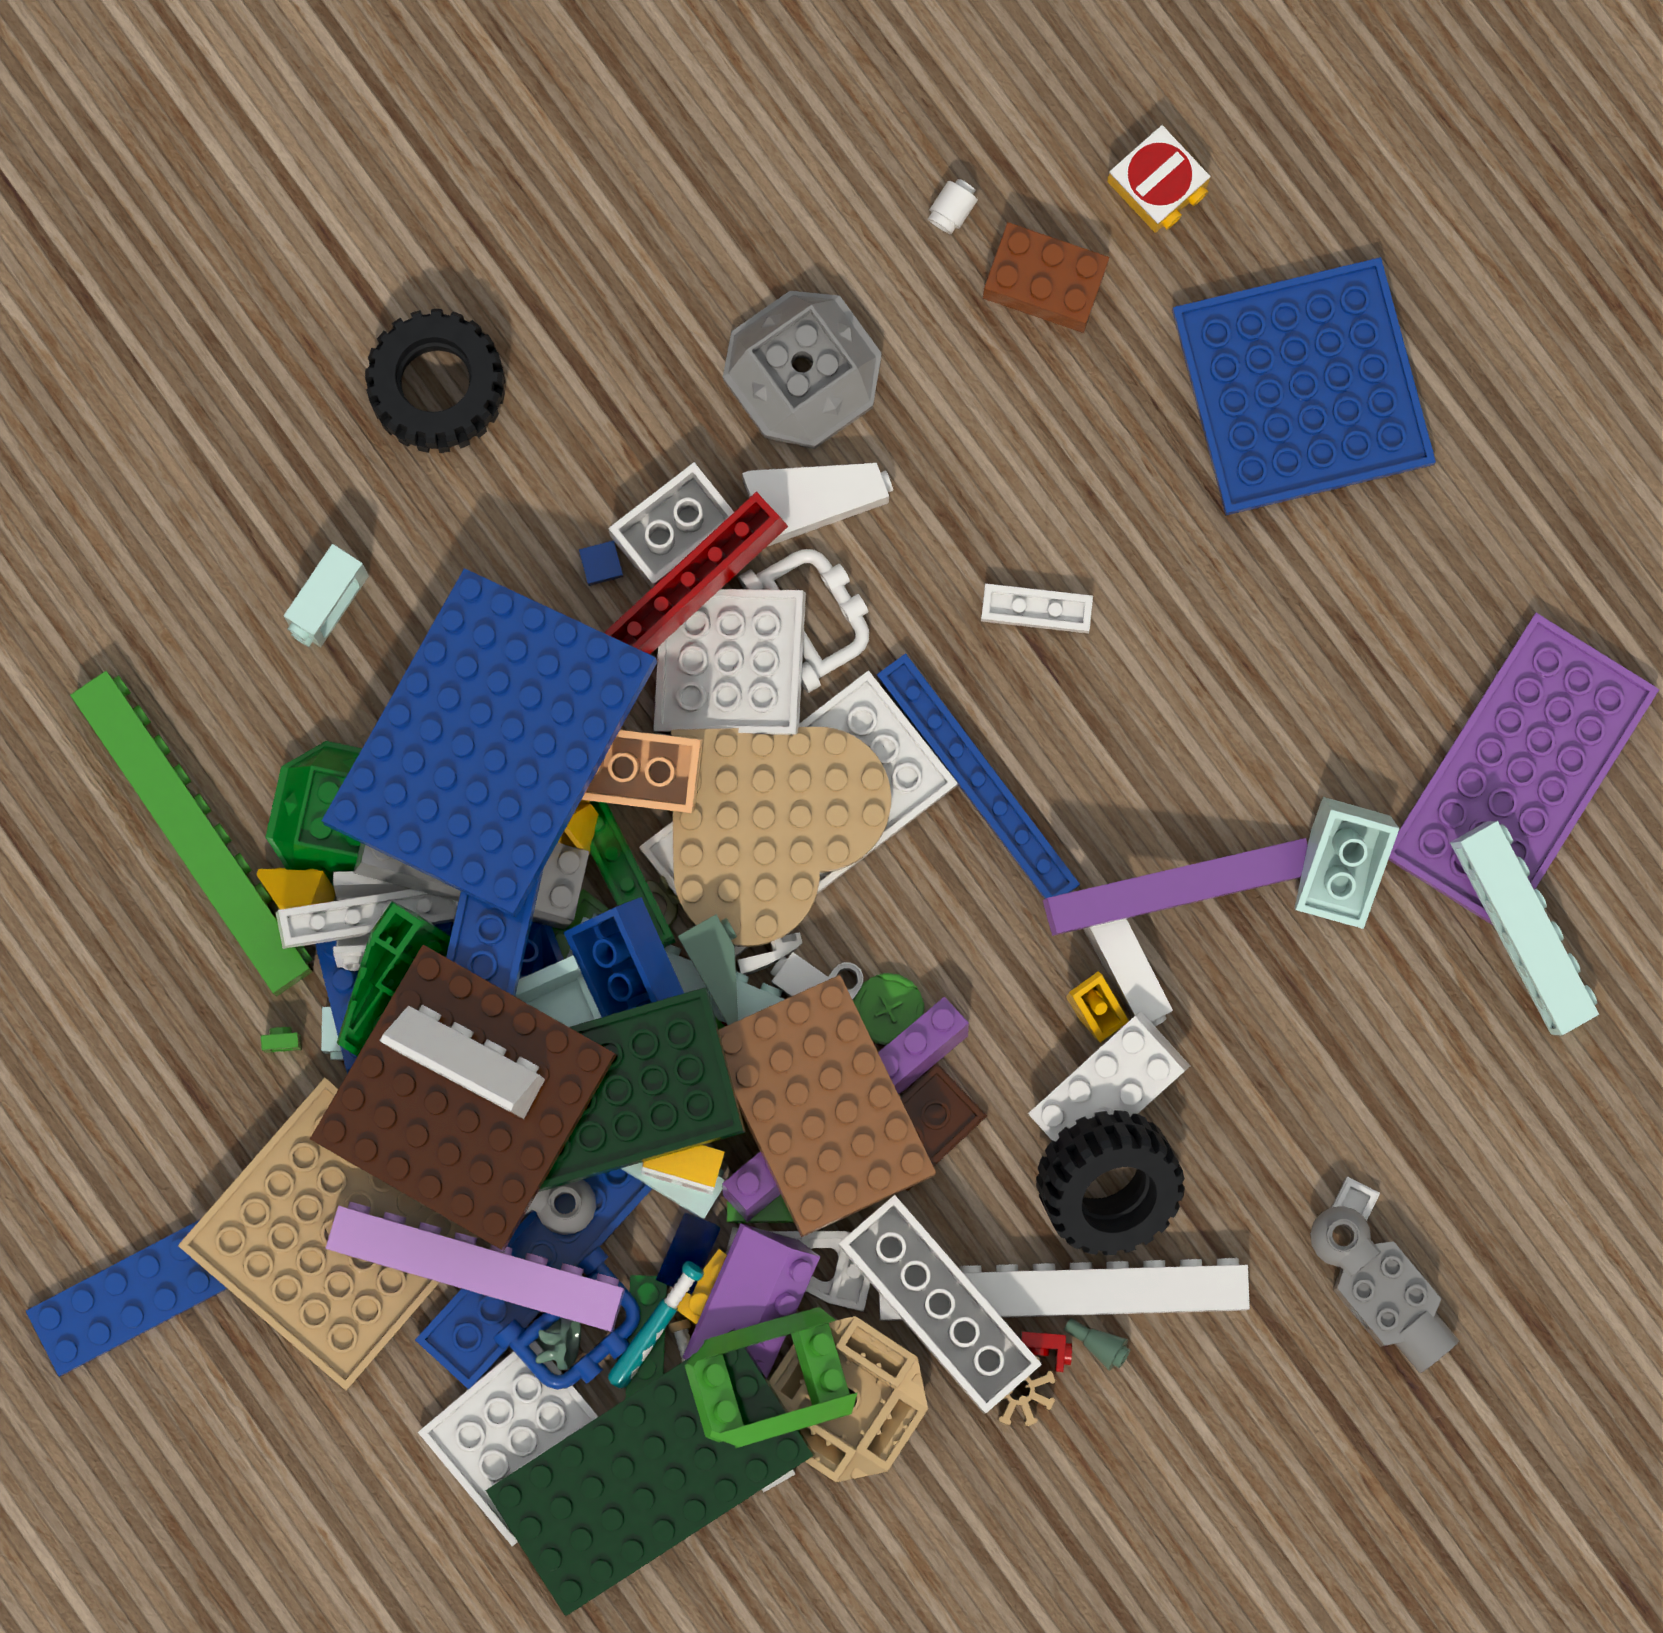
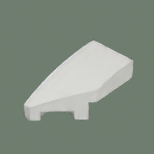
[738,932,802,975]

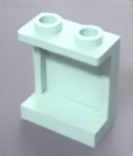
[515,955,602,1027]

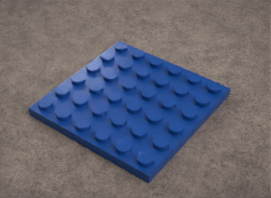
[1172,257,1436,516]

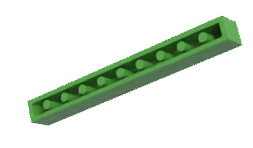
[70,671,313,997]

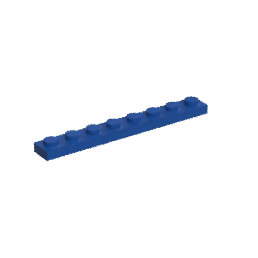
[876,653,1080,899]

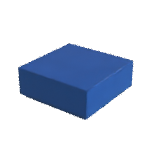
[579,540,623,586]

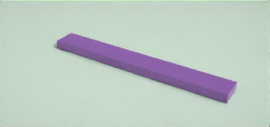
[1042,838,1308,936]

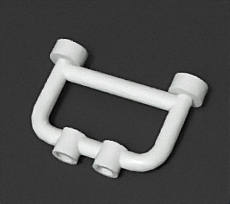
[738,549,869,693]

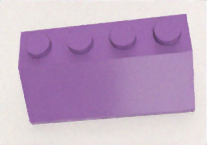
[683,1223,820,1378]

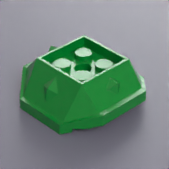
[265,741,362,887]

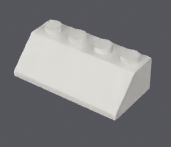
[380,1005,545,1119]

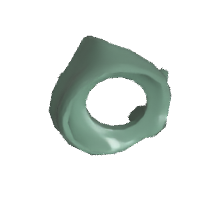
[535,1317,581,1370]

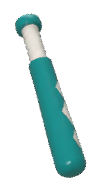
[608,1261,704,1389]

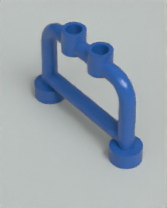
[493,1246,641,1390]

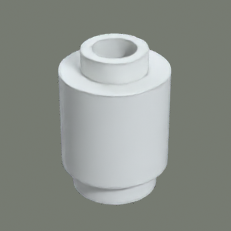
[928,179,978,234]

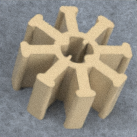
[998,1355,1055,1426]

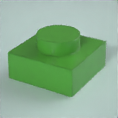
[261,1027,302,1053]

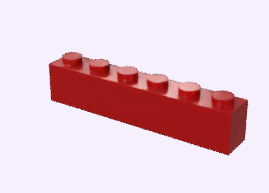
[604,491,788,654]

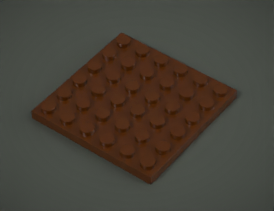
[310,945,617,1251]

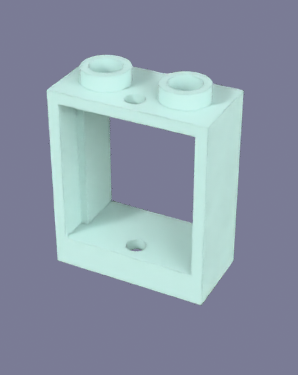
[284,544,369,647]

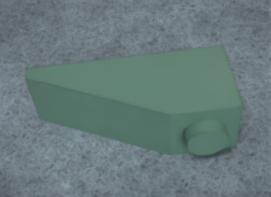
[678,915,738,1025]

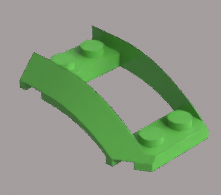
[684,1307,858,1448]

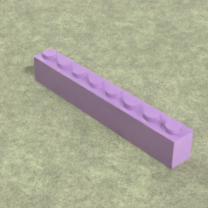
[325,1201,625,1332]

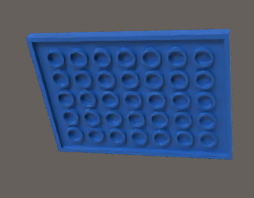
[322,568,657,918]

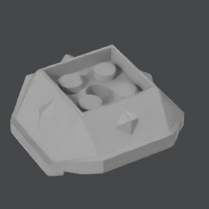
[723,291,882,449]

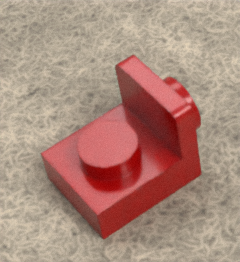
[1020,1332,1072,1372]

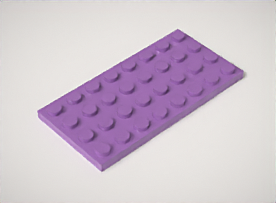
[1388,613,1659,925]

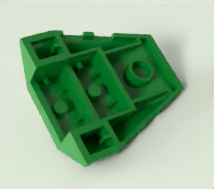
[337,901,451,1057]

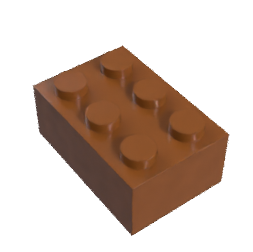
[983,222,1110,333]

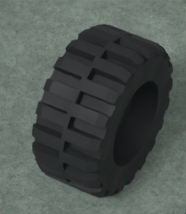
[365,309,505,453]
[1036,1110,1185,1255]

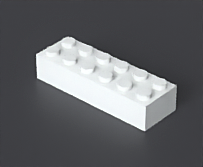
[838,1195,1042,1414]

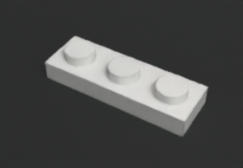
[981,584,1093,634]

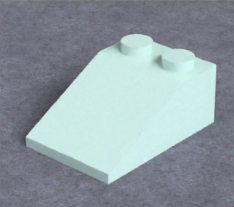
[1294,797,1399,929]

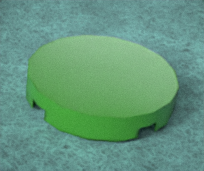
[853,973,925,1046]

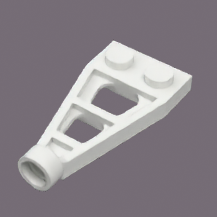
[726,1227,870,1312]

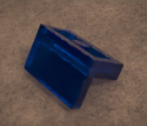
[656,1212,720,1294]

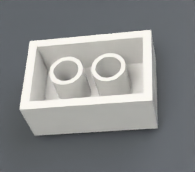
[608,462,734,588]

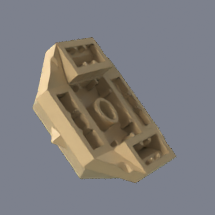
[769,1316,928,1482]

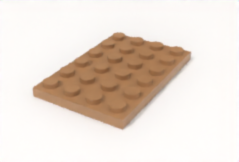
[719,975,936,1237]

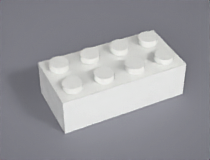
[1028,1012,1190,1142]

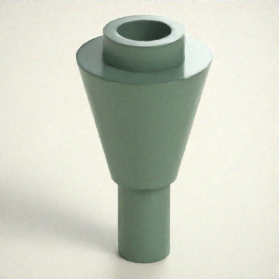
[1064,1318,1131,1371]

